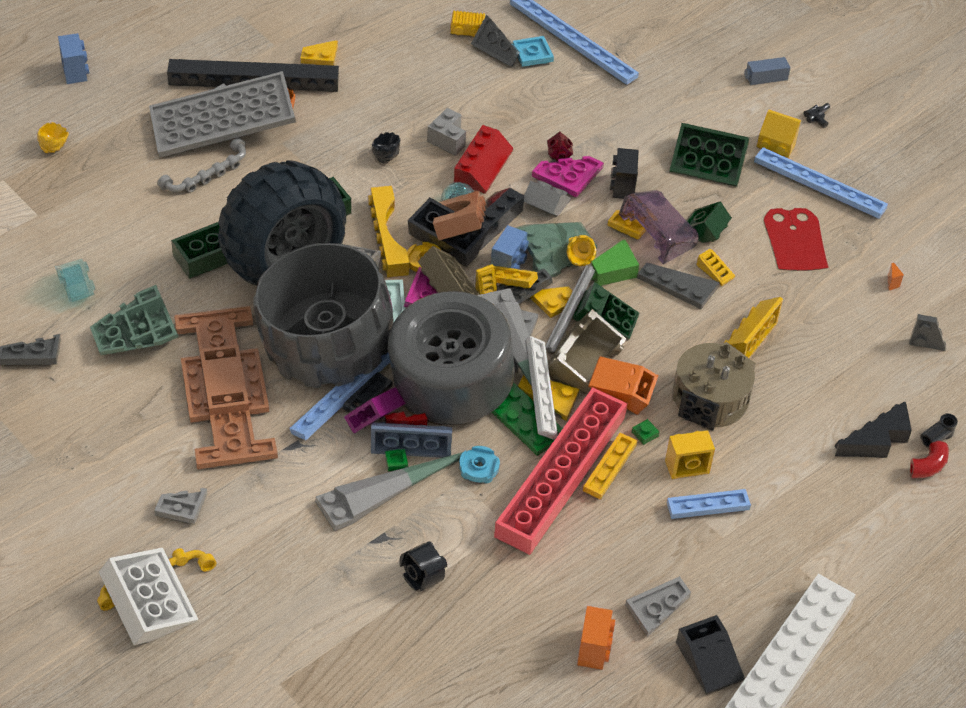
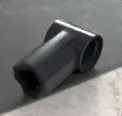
[920,413,958,448]

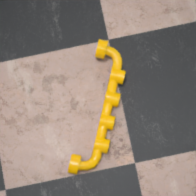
[97,548,217,611]

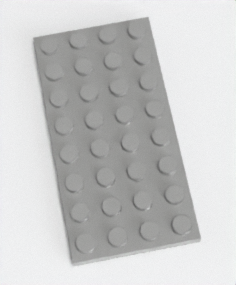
[149,71,296,157]

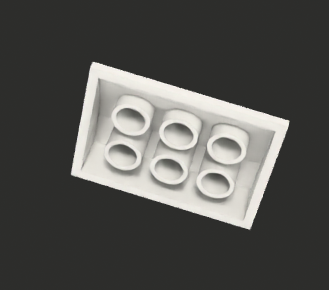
[99,548,198,645]

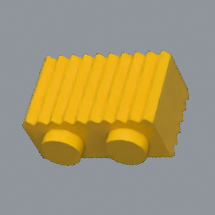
[450,10,485,37]

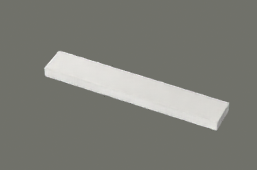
[526,336,558,439]

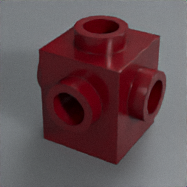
[547,131,573,161]

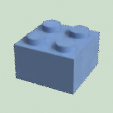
[58,33,89,84]
[491,225,529,269]

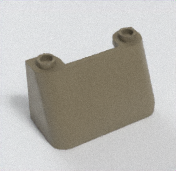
[548,309,626,393]

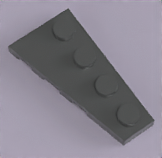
[637,263,719,309]

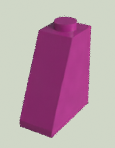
[344,387,406,434]

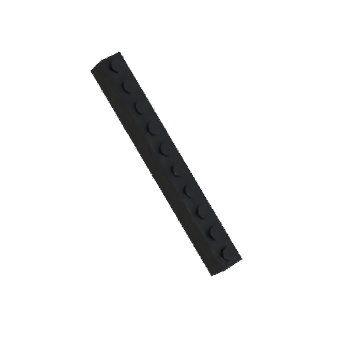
[167,59,339,92]

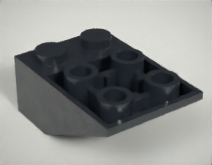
[676,615,745,694]

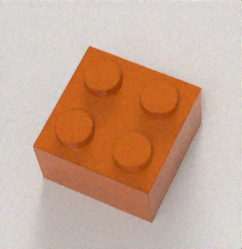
[577,606,615,670]

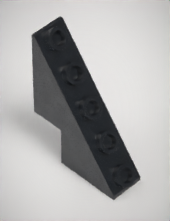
[834,402,912,458]

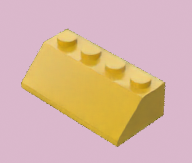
[724,297,783,358]

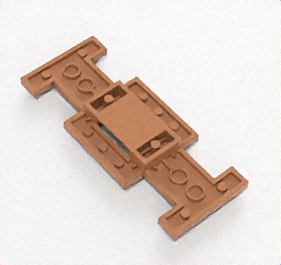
[174,306,278,469]

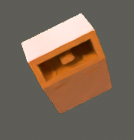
[588,356,659,415]

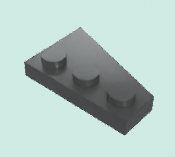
[497,269,553,303]
[0,334,61,365]

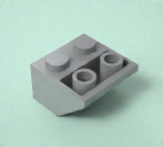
[524,180,571,216]

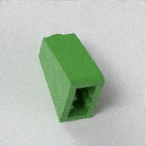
[591,240,639,286]

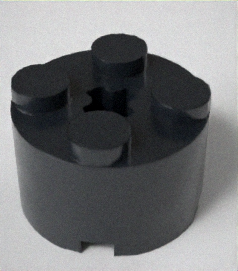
[399,541,448,591]

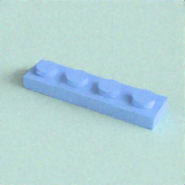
[666,489,751,519]

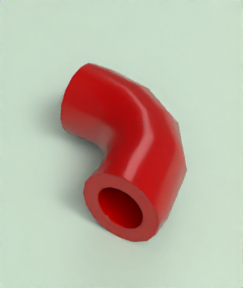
[910,441,949,478]

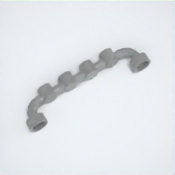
[157,137,246,192]

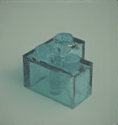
[55,259,95,302]

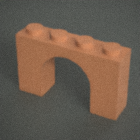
[433,191,486,240]

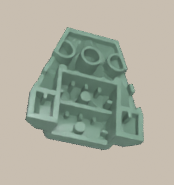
[515,222,597,277]
[90,285,179,355]

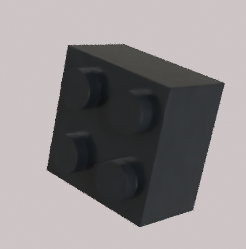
[610,148,639,200]

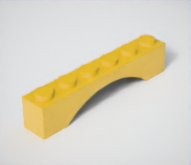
[368,186,409,278]

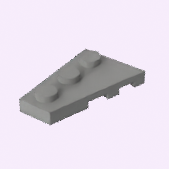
[625,576,691,637]

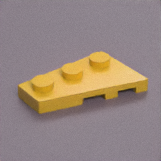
[518,374,579,422]

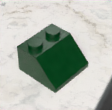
[679,201,732,243]

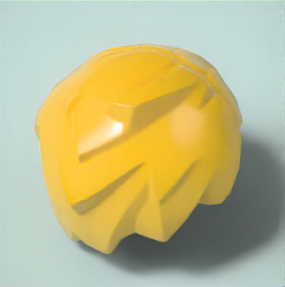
[37,122,69,153]
[566,235,596,266]

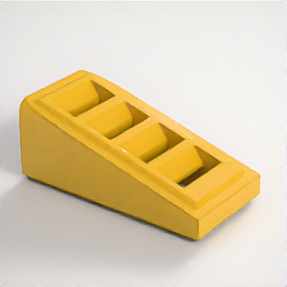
[696,249,735,286]
[475,264,497,295]

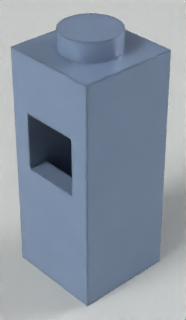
[744,57,791,85]

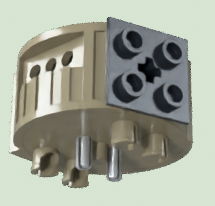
[672,342,756,431]

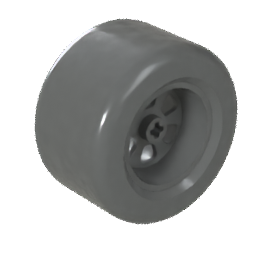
[388,291,515,425]

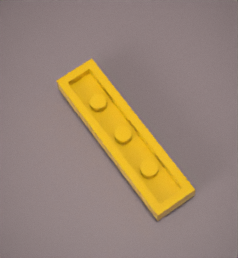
[583,433,637,500]

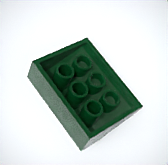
[669,123,750,187]

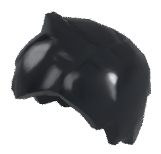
[371,132,401,163]

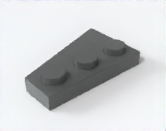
[471,15,520,67]

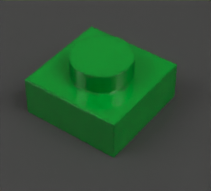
[631,419,660,445]
[385,449,408,472]

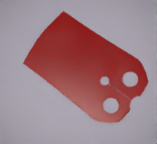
[764,208,829,270]

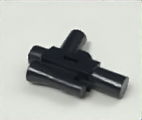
[803,103,830,128]

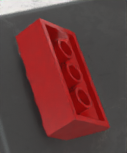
[454,125,513,194]

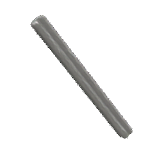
[545,266,595,353]

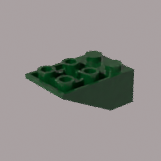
[573,282,640,340]

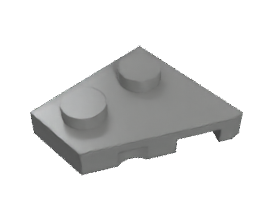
[154,488,207,524]

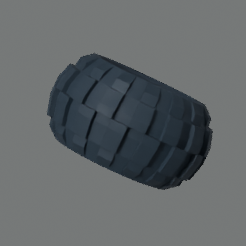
[218,160,346,286]

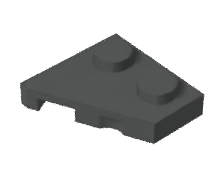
[909,314,946,351]

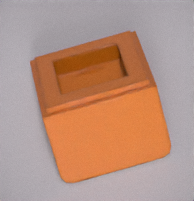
[888,263,904,290]

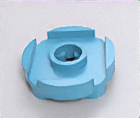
[459,446,500,483]

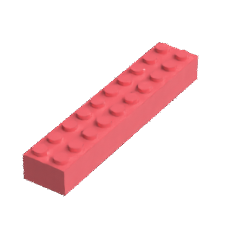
[494,387,627,555]

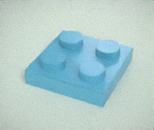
[512,36,554,67]

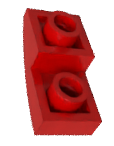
[385,411,427,426]

